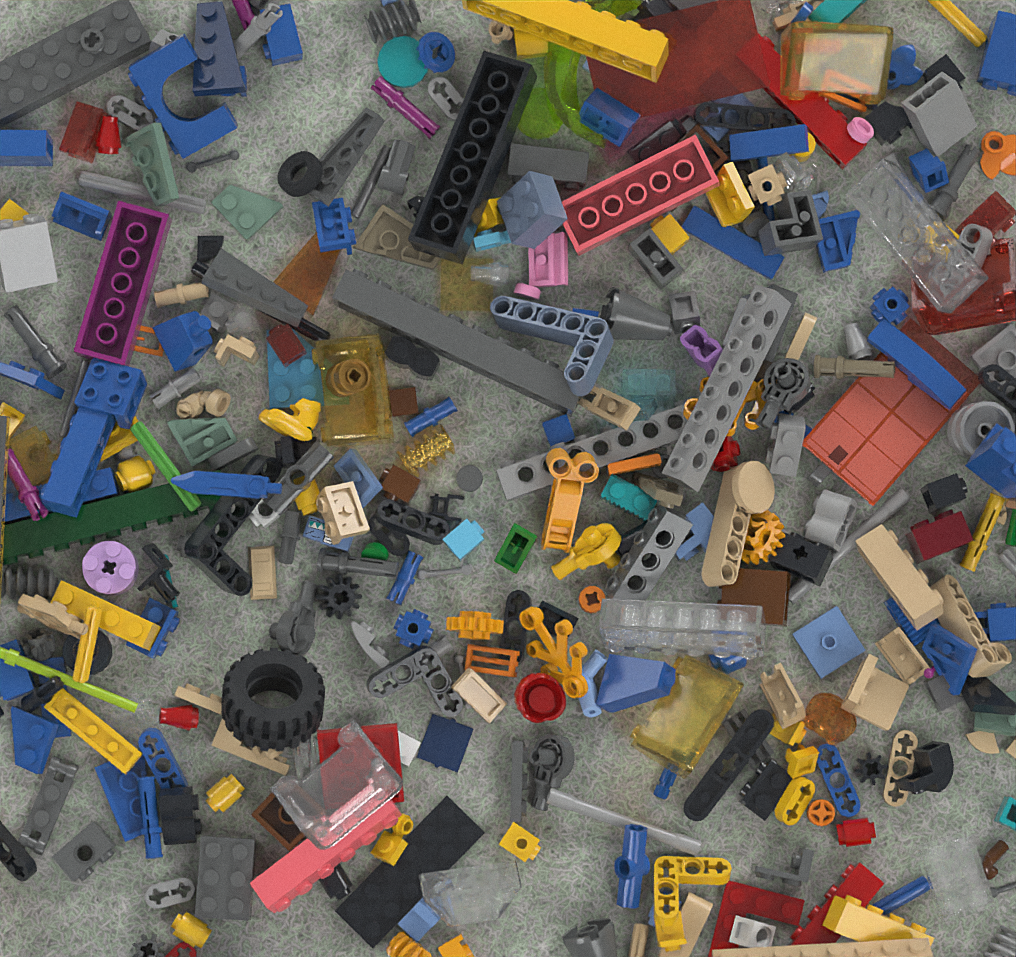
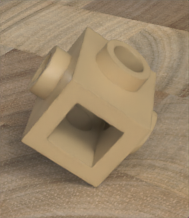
[748,164,788,206]

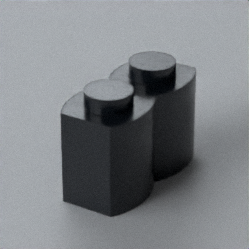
[384,336,440,380]
[159,786,202,845]

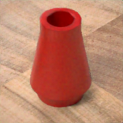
[95,116,122,154]
[159,704,199,731]

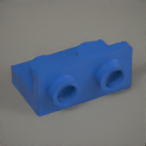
[312,197,356,255]
[126,598,180,659]

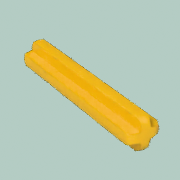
[928,0,987,48]
[72,606,102,683]

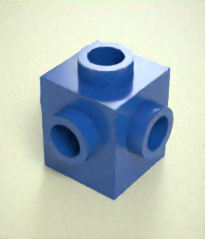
[870,287,910,326]
[393,609,434,649]

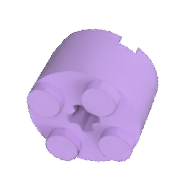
[82,541,139,596]

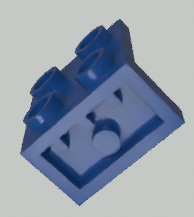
[75,358,147,430]

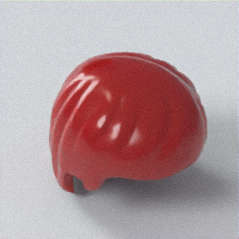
[514,673,566,723]

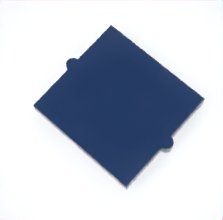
[417,714,474,773]

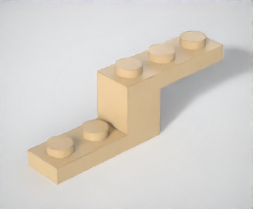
[174,683,291,776]

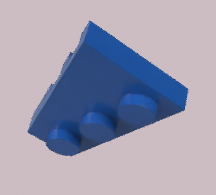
[94,749,146,842]

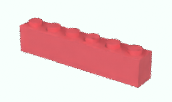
[250,784,402,914]

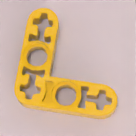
[653,856,732,927]

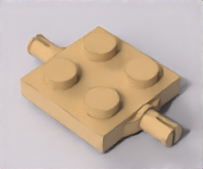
[17,594,88,639]

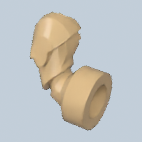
[176,389,231,419]

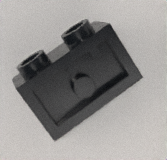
[739,759,792,821]

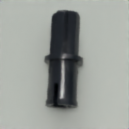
[21,676,64,712]

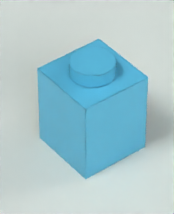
[443,519,484,561]

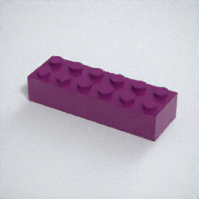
[74,200,172,366]

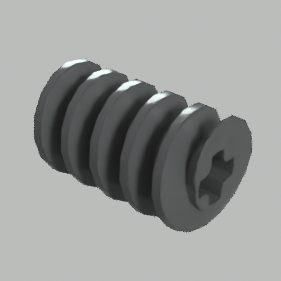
[364,0,422,43]
[1,565,59,601]

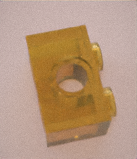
[9,425,59,486]

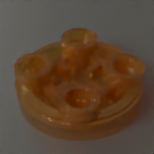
[803,692,857,746]

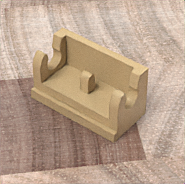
[875,627,930,685]
[759,663,806,729]

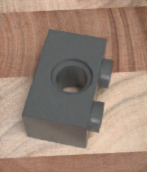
[628,228,683,290]
[52,821,116,881]

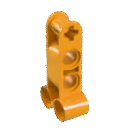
[541,448,599,553]

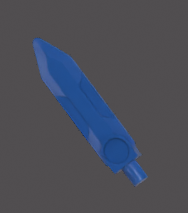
[171,471,282,499]

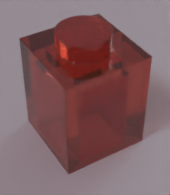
[266,324,307,368]

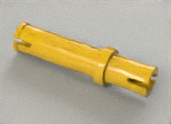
[959,492,1005,572]

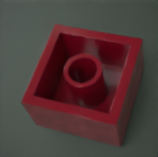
[905,509,974,564]

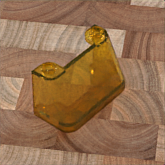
[780,21,894,104]
[312,333,394,448]
[629,655,744,779]

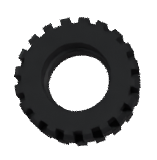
[221,648,325,752]

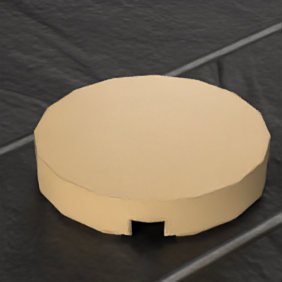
[731,461,775,514]

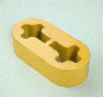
[775,776,815,826]

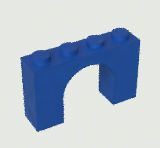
[128,33,238,159]

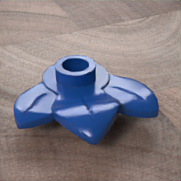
[874,42,923,90]

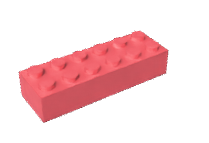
[562,134,720,256]

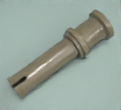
[814,355,895,379]

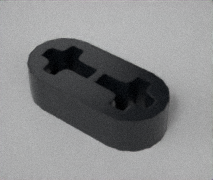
[368,514,410,556]

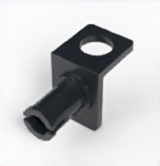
[137,543,180,604]

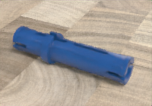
[138,777,163,859]

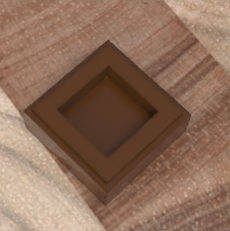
[389,387,419,417]

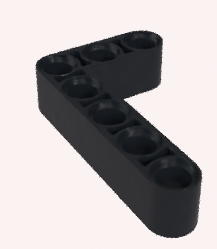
[184,454,282,596]

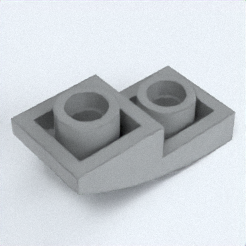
[351,621,390,668]

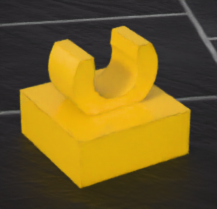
[785,744,819,779]

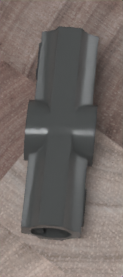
[263,441,334,516]

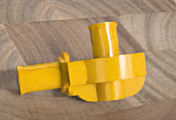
[551,523,621,580]

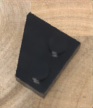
[961,674,1016,715]

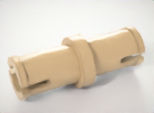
[154,282,209,308]

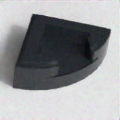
[197,236,224,262]

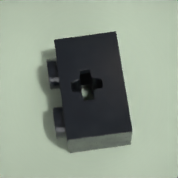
[920,473,968,514]
[768,532,833,586]

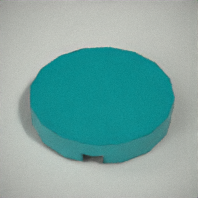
[377,36,428,88]

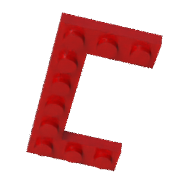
[708,880,805,957]

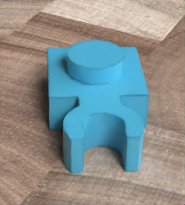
[473,230,511,252]

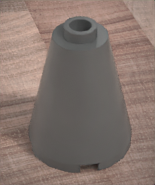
[600,287,673,340]
[562,918,618,957]

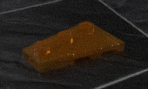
[273,232,341,317]

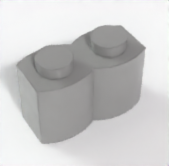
[804,489,858,552]

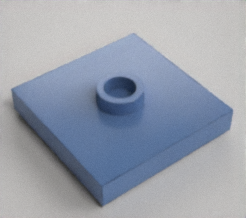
[792,606,866,679]

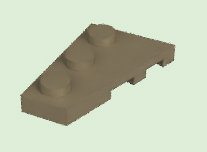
[353,204,441,270]
[631,471,684,509]

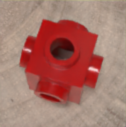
[710,436,741,472]

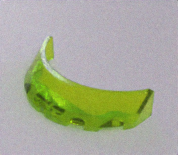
[543,0,643,149]

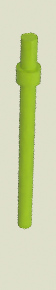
[0,647,139,713]

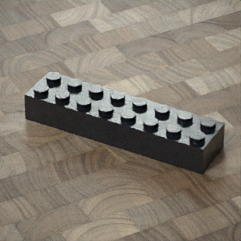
[408,51,538,265]

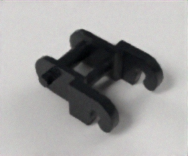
[428,493,464,522]

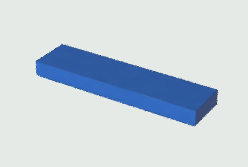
[682,205,785,280]

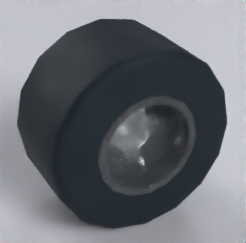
[62,630,112,675]

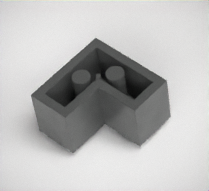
[758,190,823,256]

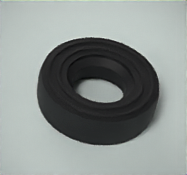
[277,151,323,197]

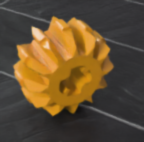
[386,932,432,957]

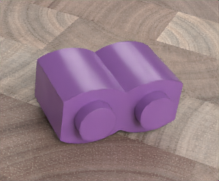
[680,325,723,377]

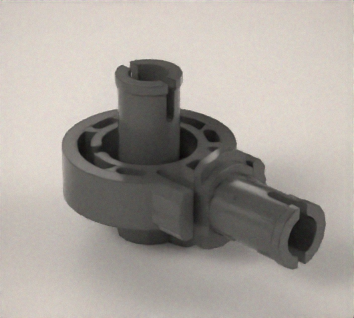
[755,358,811,431]
[269,581,318,656]
[529,734,575,811]

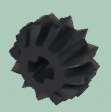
[316,574,362,620]

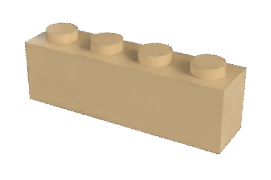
[855,524,944,631]

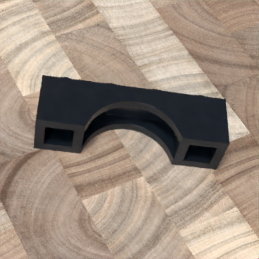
[864,54,966,146]

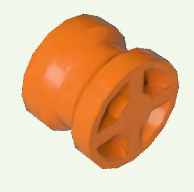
[579,586,605,613]
[807,799,835,826]

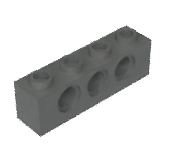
[604,504,693,613]

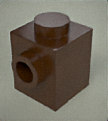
[379,464,421,505]

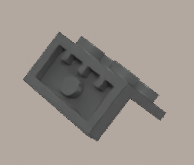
[751,848,814,887]

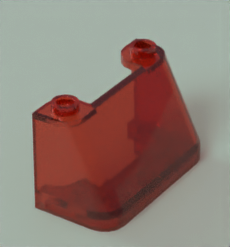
[910,237,1016,335]

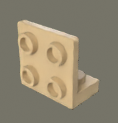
[840,654,909,731]

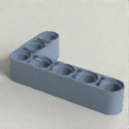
[490,296,614,396]

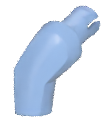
[578,649,608,717]

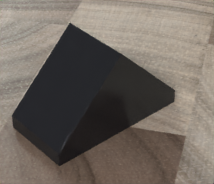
[538,600,579,639]

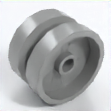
[947,401,1015,459]

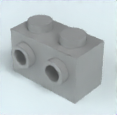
[765,413,806,477]

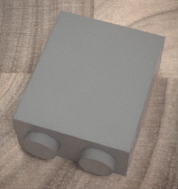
[901,72,977,157]
[0,214,58,293]

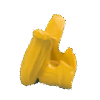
[258,398,321,441]

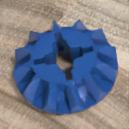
[416,32,455,73]

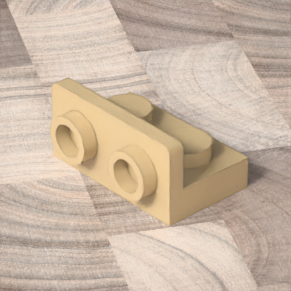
[316,481,370,545]

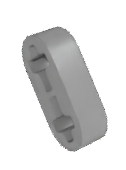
[428,77,464,122]
[107,95,154,131]
[145,878,196,909]

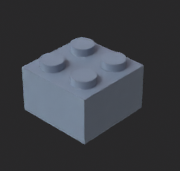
[497,171,568,249]

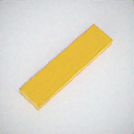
[44,688,143,774]

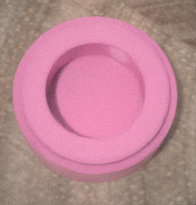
[847,117,874,143]
[514,283,541,301]

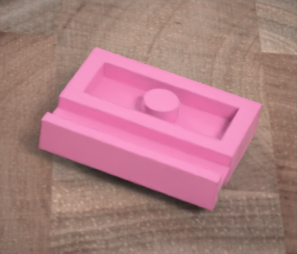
[529,232,568,288]

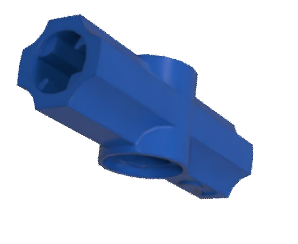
[614,824,650,909]

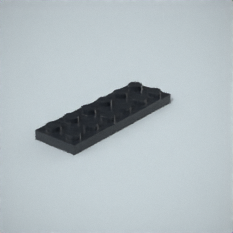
[335,796,485,948]

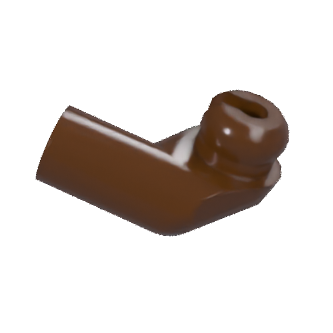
[979,840,1009,880]

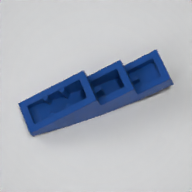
[867,318,966,410]

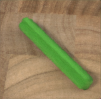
[130,421,201,511]

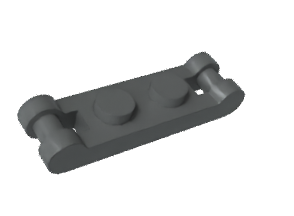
[18,756,79,856]

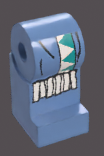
[302,516,354,553]

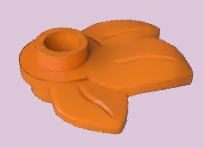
[980,131,1016,180]

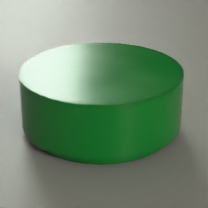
[361,542,389,561]

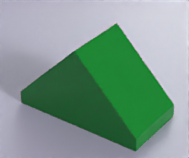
[494,523,538,574]

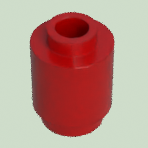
[836,817,876,847]

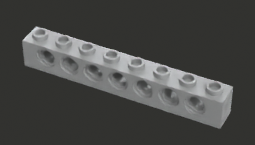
[662,285,792,492]
[496,399,689,502]

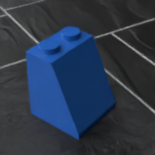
[976,10,1016,96]

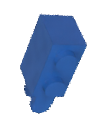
[974,603,1016,642]

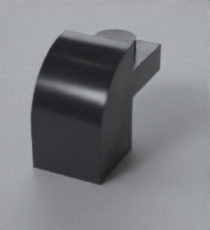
[274,436,320,469]
[897,741,954,794]

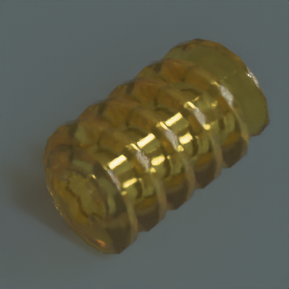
[396,424,456,477]

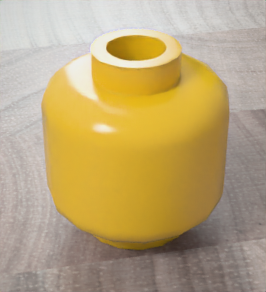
[114,455,156,493]

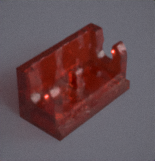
[59,101,110,164]

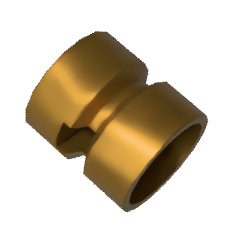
[326,359,371,397]

